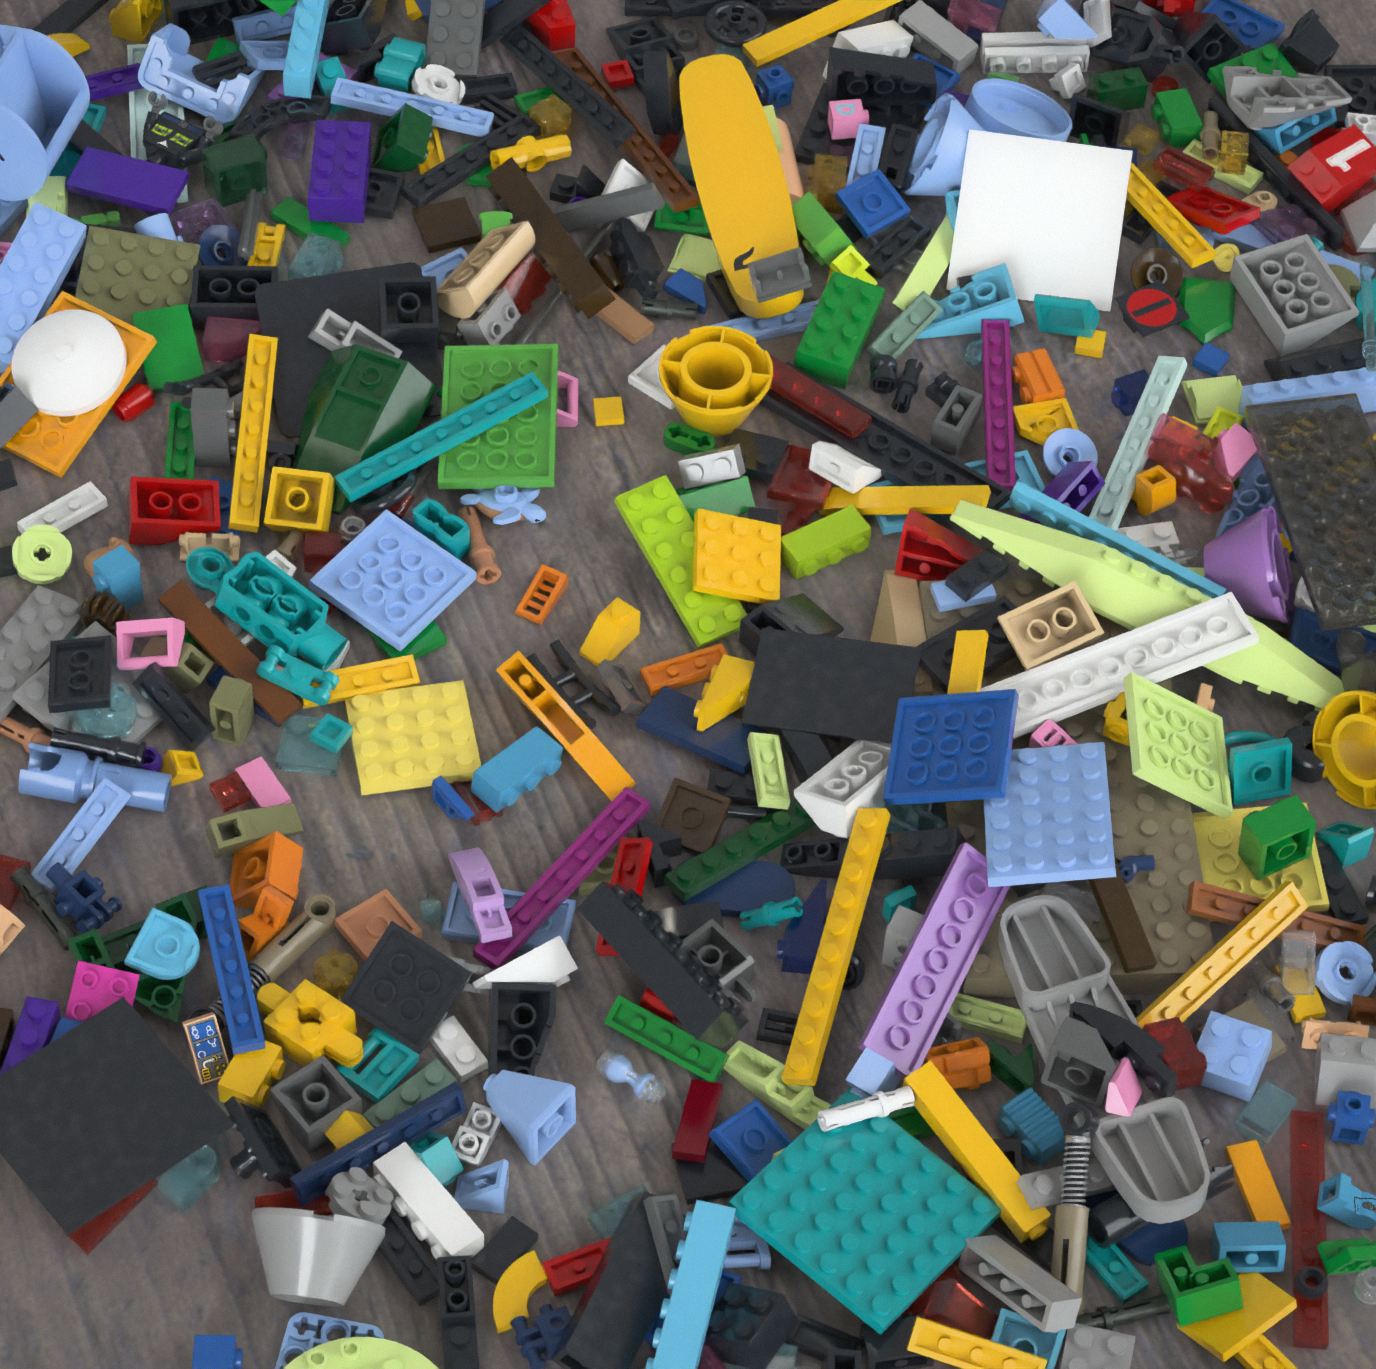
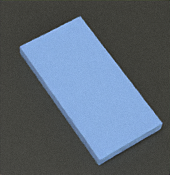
[441,881,576,952]

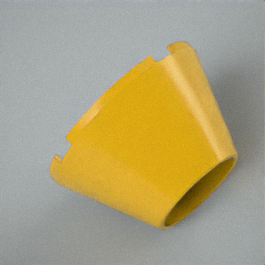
[658,326,773,437]
[1312,690,1376,810]

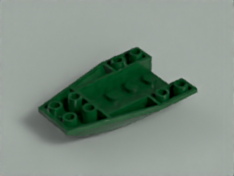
[293,344,436,516]

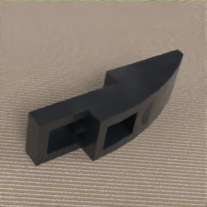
[1069,1001,1178,1098]
[437,1255,479,1369]

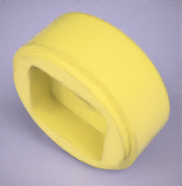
[1213,243,1241,272]

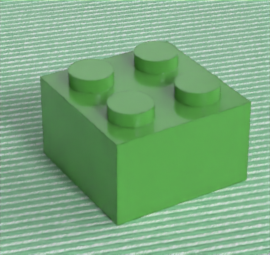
[792,191,858,268]

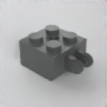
[681,919,757,1006]

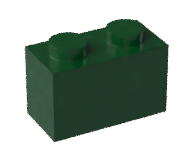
[1086,67,1148,111]

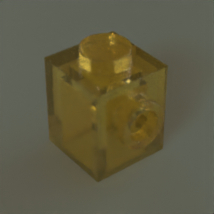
[1217,131,1249,175]

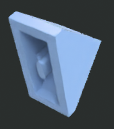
[454,1159,509,1214]

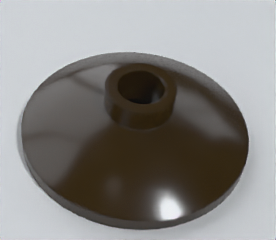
[1131,248,1183,297]

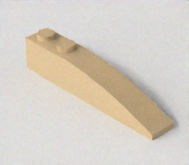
[870,570,933,697]

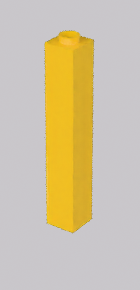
[902,1061,1051,1243]

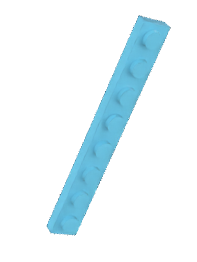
[1009,481,1226,599]

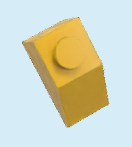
[579,597,641,666]

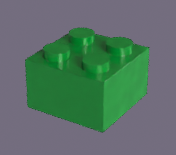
[1238,795,1316,881]

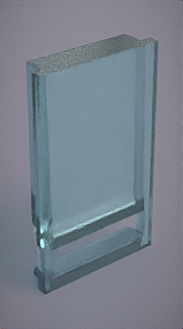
[1233,1080,1299,1147]

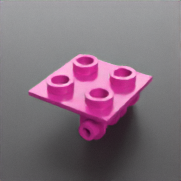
[65,961,140,1022]

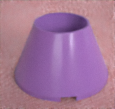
[1203,506,1294,623]

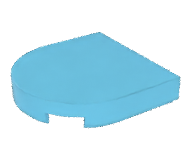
[124,907,200,980]

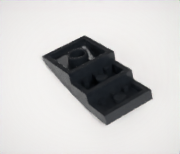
[606,16,685,98]

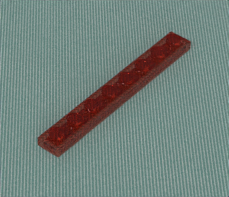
[1289,1110,1329,1350]

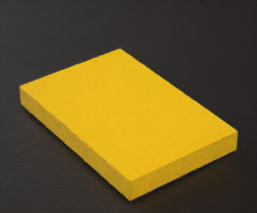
[1176,1273,1297,1362]

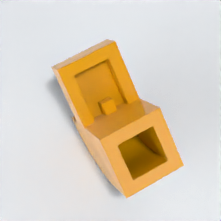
[1131,465,1176,516]

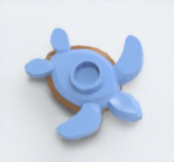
[460,486,546,525]

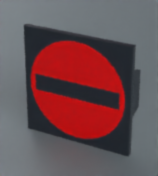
[1113,280,1190,337]

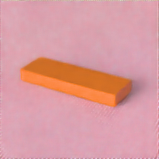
[639,643,728,697]

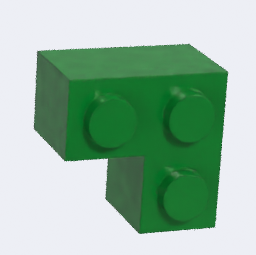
[1154,1245,1243,1327]

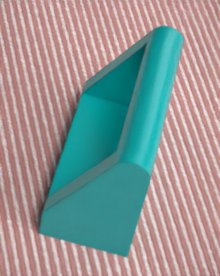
[1034,294,1100,338]

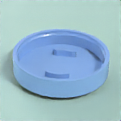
[965,78,1072,142]

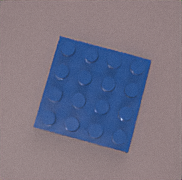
[883,689,1019,806]

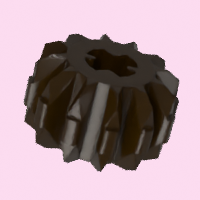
[78,591,131,638]

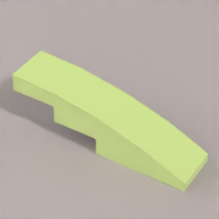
[724,1040,831,1130]

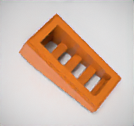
[515,564,569,626]

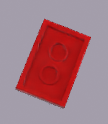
[1166,184,1260,234]

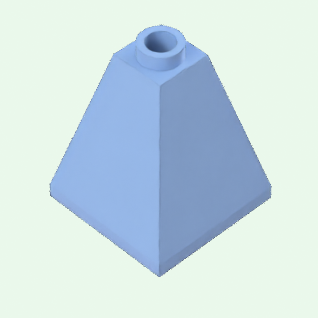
[483,1070,576,1166]

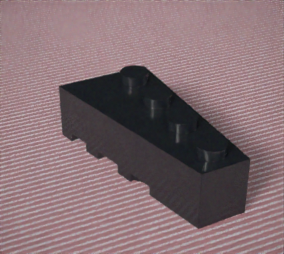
[826,47,937,107]

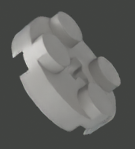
[325,1167,394,1225]

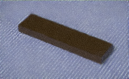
[1088,861,1157,973]

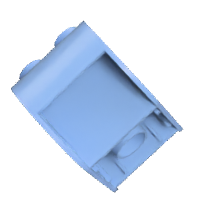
[0,24,90,201]

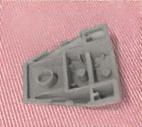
[1223,66,1352,130]

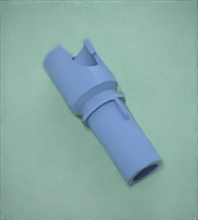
[18,742,172,813]

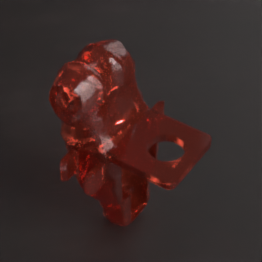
[1148,436,1235,514]

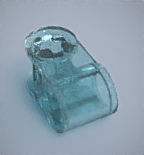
[157,1146,220,1210]

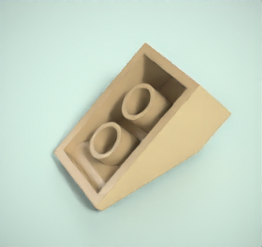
[997,581,1104,671]

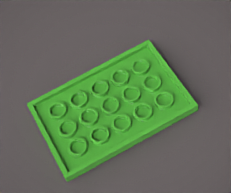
[438,344,559,489]

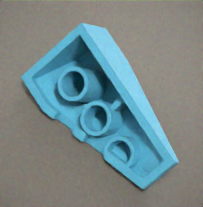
[916,263,1025,339]

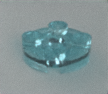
[74,682,137,739]

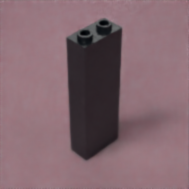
[551,1190,686,1369]

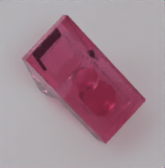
[947,0,1002,34]

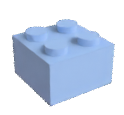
[1189,1011,1272,1102]

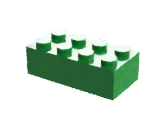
[794,271,885,390]

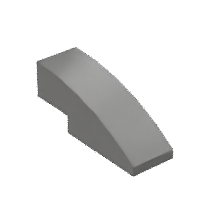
[308,308,402,358]

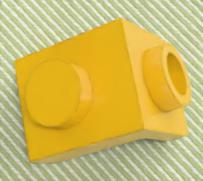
[1102,692,1130,746]

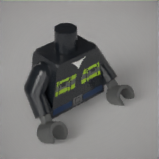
[142,91,223,170]

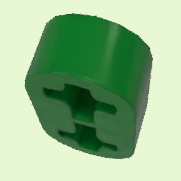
[663,422,715,455]

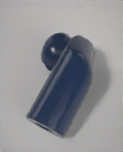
[1117,855,1155,884]

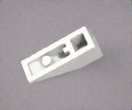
[472,935,578,989]

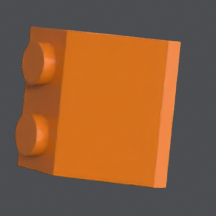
[229,831,303,909]

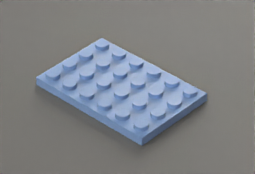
[984,742,1116,887]

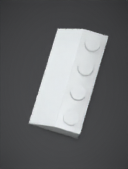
[794,739,891,838]

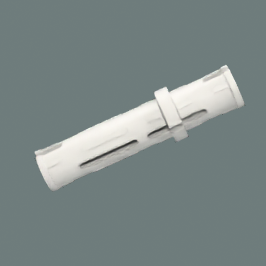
[817,1086,915,1132]

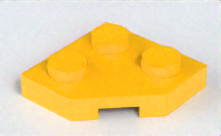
[1013,398,1079,446]

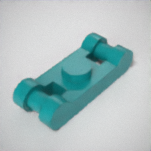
[256,645,340,706]

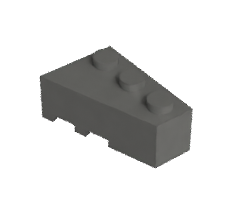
[191,388,237,468]

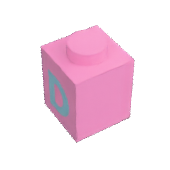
[827,99,869,140]

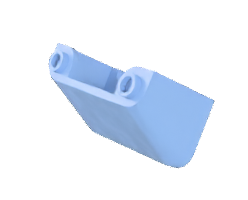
[138,23,266,124]

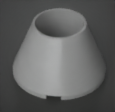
[251,1207,386,1307]

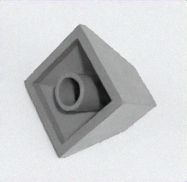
[1340,190,1376,252]

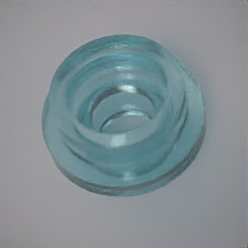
[420,894,445,925]

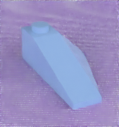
[1036,0,1097,39]

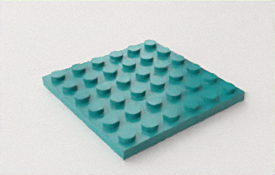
[727,1087,1001,1335]

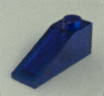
[776,879,827,974]

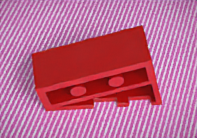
[522,0,576,51]
[894,508,983,581]

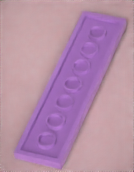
[857,842,1011,1081]

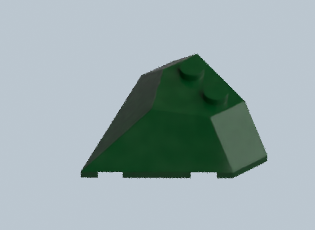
[67,893,198,1026]

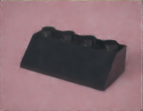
[1264,337,1376,381]

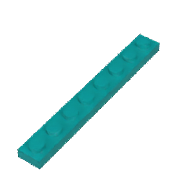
[334,372,548,502]

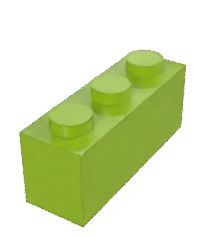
[780,505,871,580]

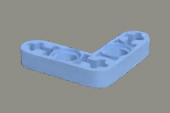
[275,1312,384,1369]

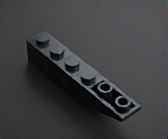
[780,827,967,880]

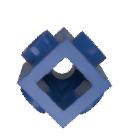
[754,64,794,110]
[1327,1091,1375,1145]

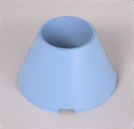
[901,93,985,196]

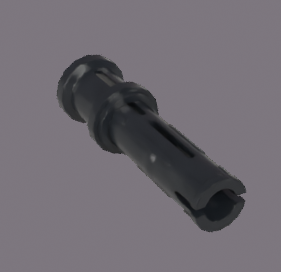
[50,727,146,769]

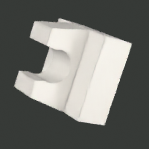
[1049,63,1086,99]

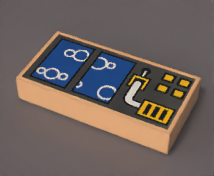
[182,1012,229,1084]

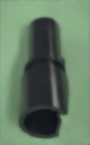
[1087,1137,1235,1249]

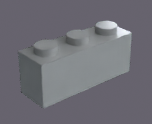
[898,0,979,74]

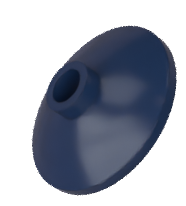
[197,224,249,266]

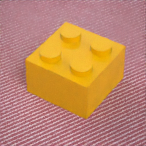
[264,466,336,537]

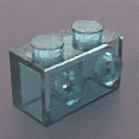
[287,233,344,280]

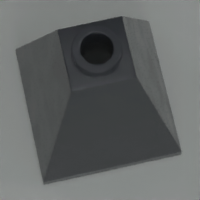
[1172,12,1246,84]

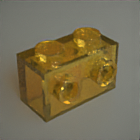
[807,154,848,214]

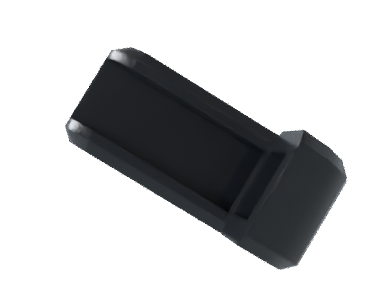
[1283,710,1325,783]

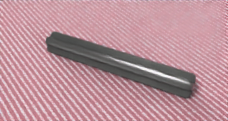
[237,189,263,261]

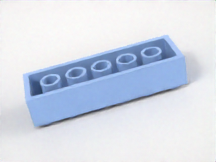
[0,202,86,374]

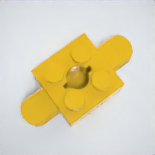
[257,979,364,1068]

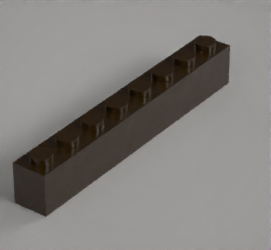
[486,157,616,319]

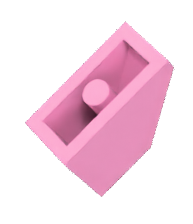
[1212,423,1263,492]

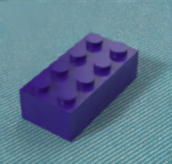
[308,120,372,223]

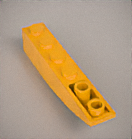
[496,650,636,802]

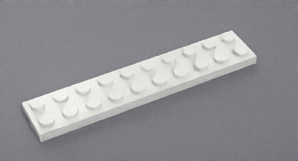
[980,592,1259,739]

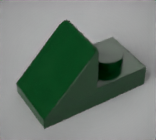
[985,1038,1034,1095]

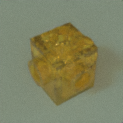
[529,94,572,139]
[313,947,358,1001]

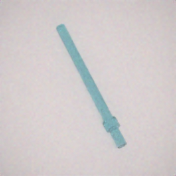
[1359,262,1376,371]

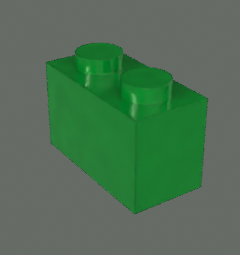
[1151,88,1203,148]

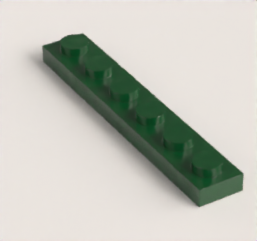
[664,799,816,901]

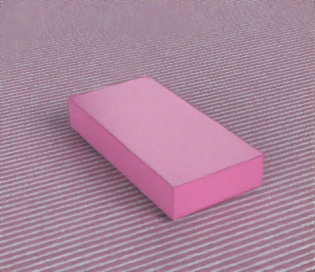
[234,756,291,808]

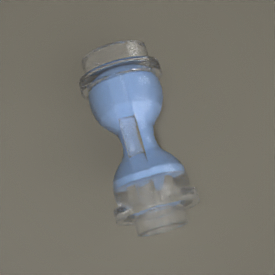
[596,1048,666,1107]

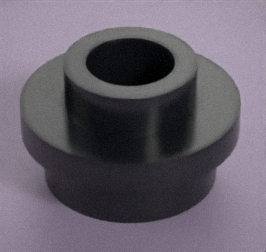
[1294,1266,1328,1299]

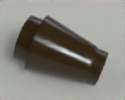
[589,252,625,294]

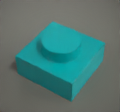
[310,713,353,754]
[882,885,917,924]

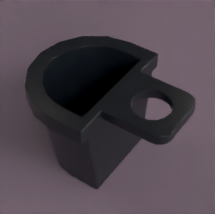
[1278,9,1340,75]

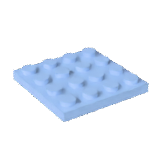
[309,509,477,651]

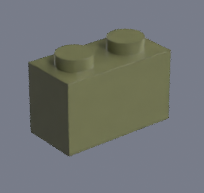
[209,675,255,747]

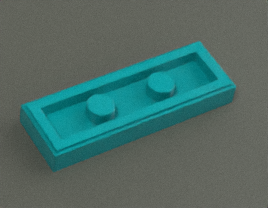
[1085,1233,1149,1305]

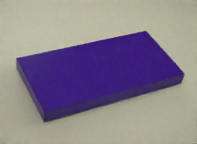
[65,147,189,216]

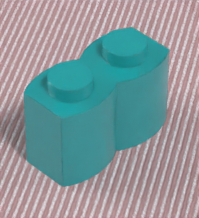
[374,37,426,93]
[412,498,470,560]

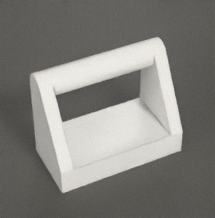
[808,441,881,494]

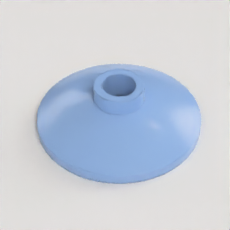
[1042,428,1098,477]

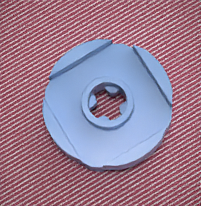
[1312,941,1376,1006]

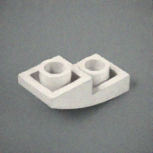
[452,1102,502,1167]

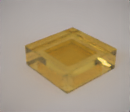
[1124,123,1161,156]

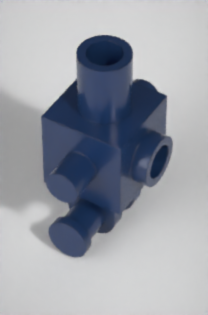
[45,862,122,934]
[510,1304,571,1369]

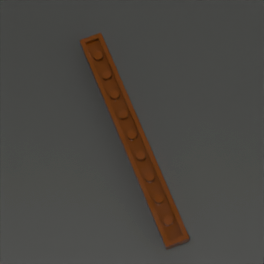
[554,47,699,213]

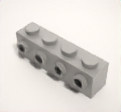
[958,1235,1082,1333]

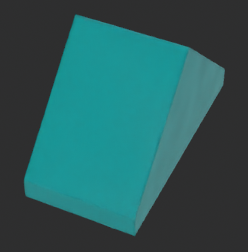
[1316,821,1375,868]

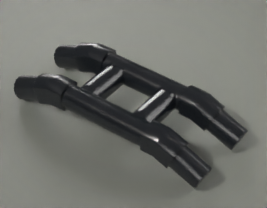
[163,357,244,409]
[526,639,621,730]

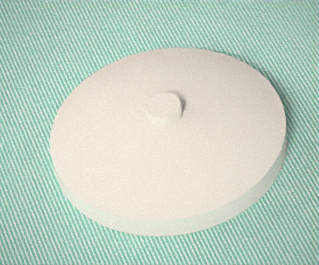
[12,310,127,416]

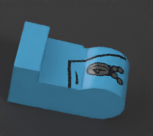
[1317,1173,1376,1229]

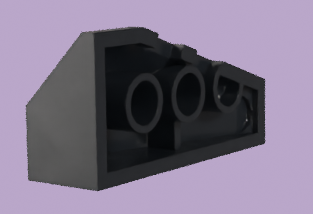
[488,983,556,1108]

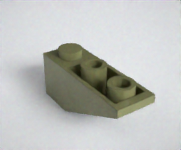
[205,803,304,859]

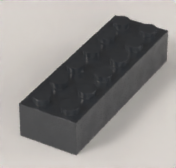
[577,881,749,1048]

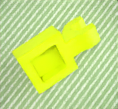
[829,245,878,285]

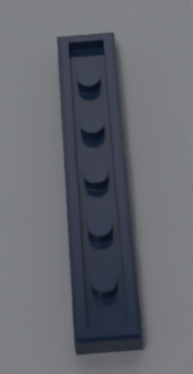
[289,1082,467,1207]

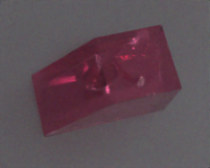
[203,316,262,363]

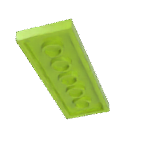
[614,475,747,649]

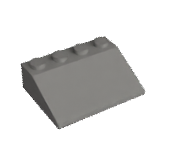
[1230,234,1359,357]

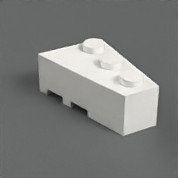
[822,20,914,79]

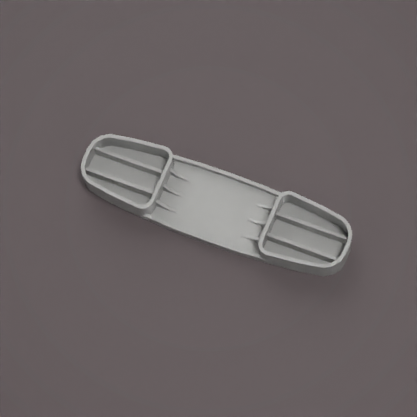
[998,895,1211,1224]

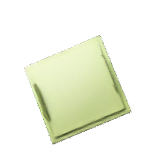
[667,233,721,283]
[1181,375,1242,425]

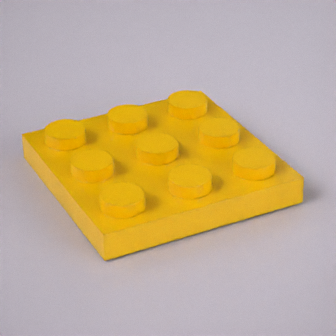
[693,508,781,604]

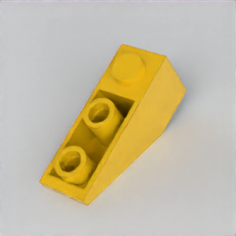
[694,654,755,732]

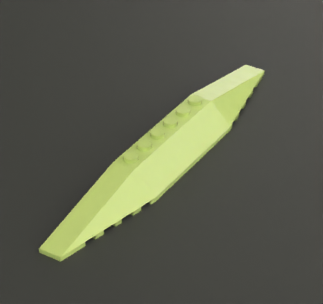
[950,500,1355,711]

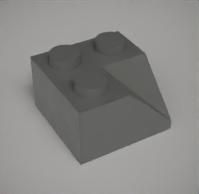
[1040,1016,1120,1109]
[270,1055,363,1154]

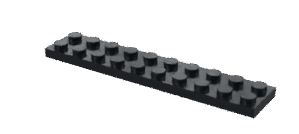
[759,361,1011,517]

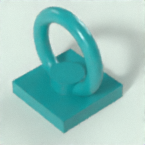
[1224,730,1292,805]

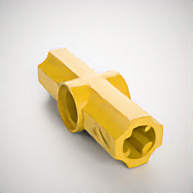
[489,134,572,172]

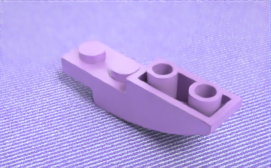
[448,847,512,943]

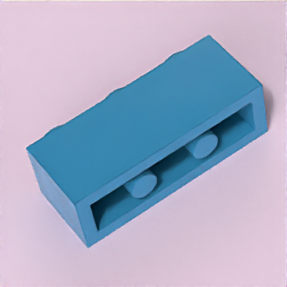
[1254,108,1337,154]
[470,726,563,813]

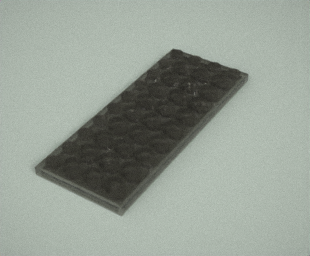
[1244,393,1376,631]

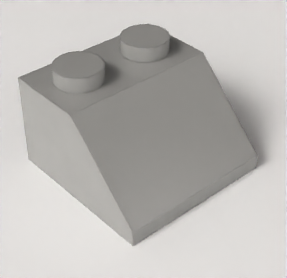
[1315,1033,1376,1114]

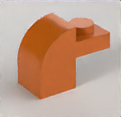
[237,885,294,961]

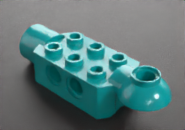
[186,547,348,672]

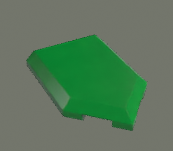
[1178,277,1235,345]

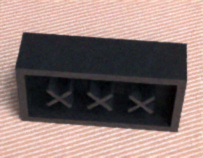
[164,0,271,45]

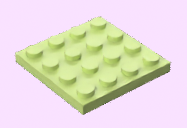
[1124,672,1233,819]

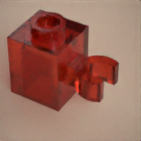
[303,531,347,576]

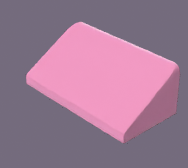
[1105,1057,1143,1117]

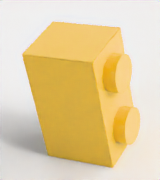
[218,1040,286,1107]

